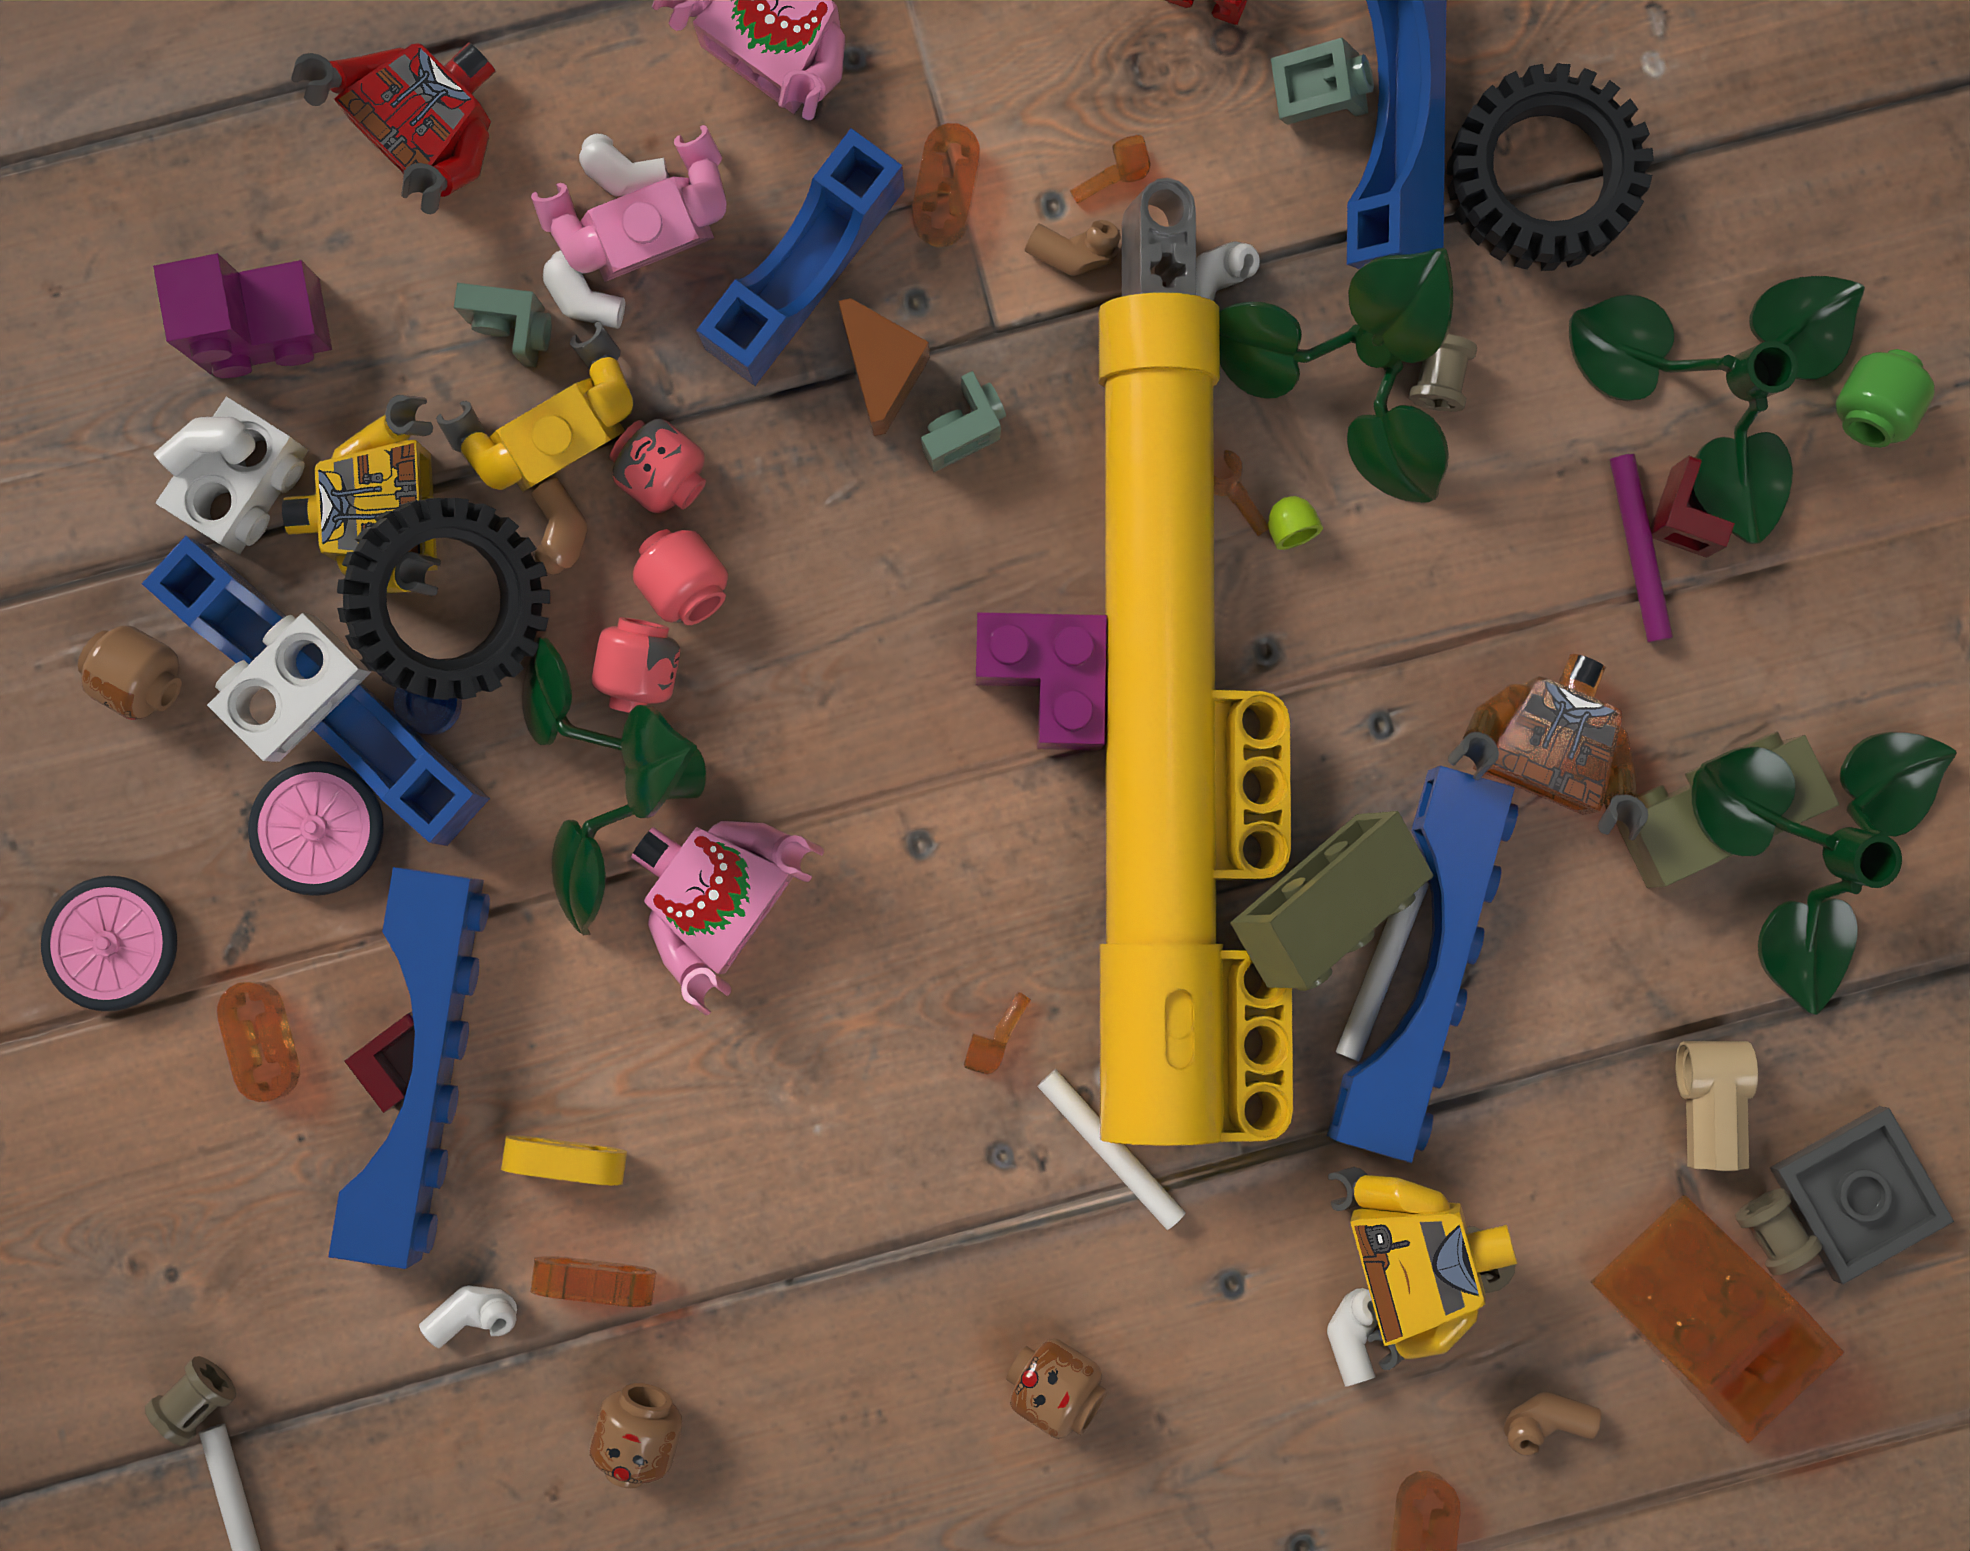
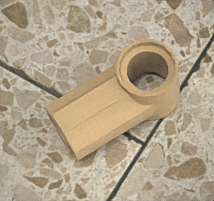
[1675,1041,1758,1171]

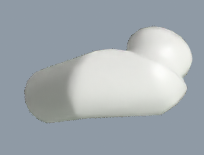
[579,134,669,197]
[543,250,625,329]
[154,417,255,477]

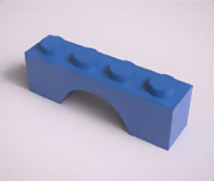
[696,128,905,386]

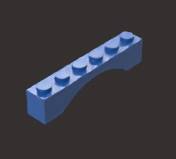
[1347,0,1447,269]
[142,536,490,846]
[1326,765,1518,1163]
[328,867,490,1269]

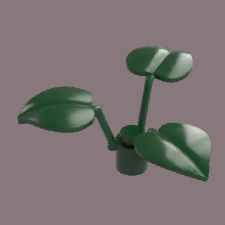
[1219,248,1453,503]
[1569,276,1865,544]
[523,637,706,936]
[1692,732,1957,1015]

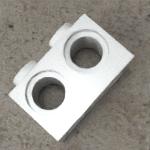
[156,396,309,555]
[207,613,372,762]

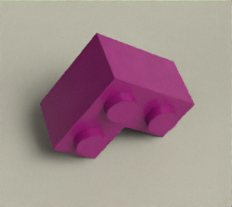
[153,253,332,378]
[976,612,1107,751]

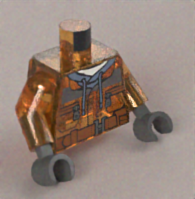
[1448,654,1648,841]

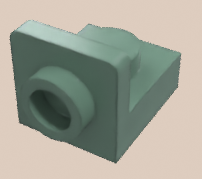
[1271,38,1374,125]
[454,283,552,367]
[921,371,1006,473]

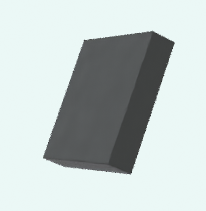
[1770,1106,1954,1284]

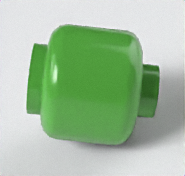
[1836,349,1935,448]

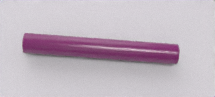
[1610,454,1673,643]

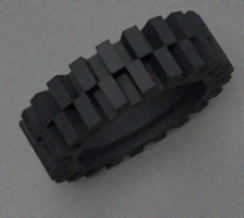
[1447,63,1654,271]
[337,498,551,700]

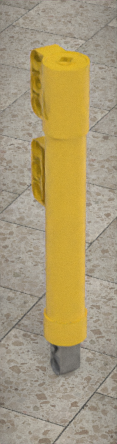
[1098,178,1293,1146]

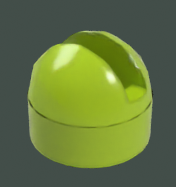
[1268,496,1323,550]

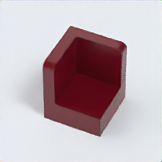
[1650,455,1735,558]
[344,1012,415,1113]

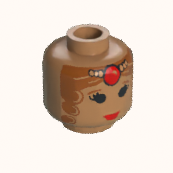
[77,626,182,720]
[1006,1339,1107,1439]
[590,1383,682,1488]

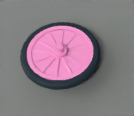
[248,761,384,896]
[41,876,177,1011]

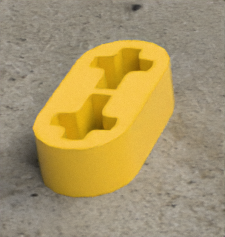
[501,1136,627,1186]

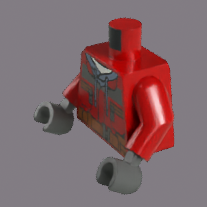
[291,42,496,215]

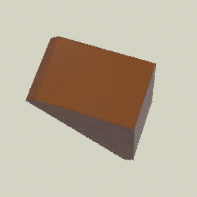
[838,298,930,436]

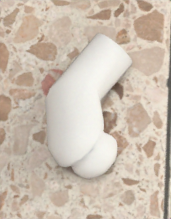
[1196,241,1260,300]
[419,1285,517,1348]
[1327,1288,1378,1387]

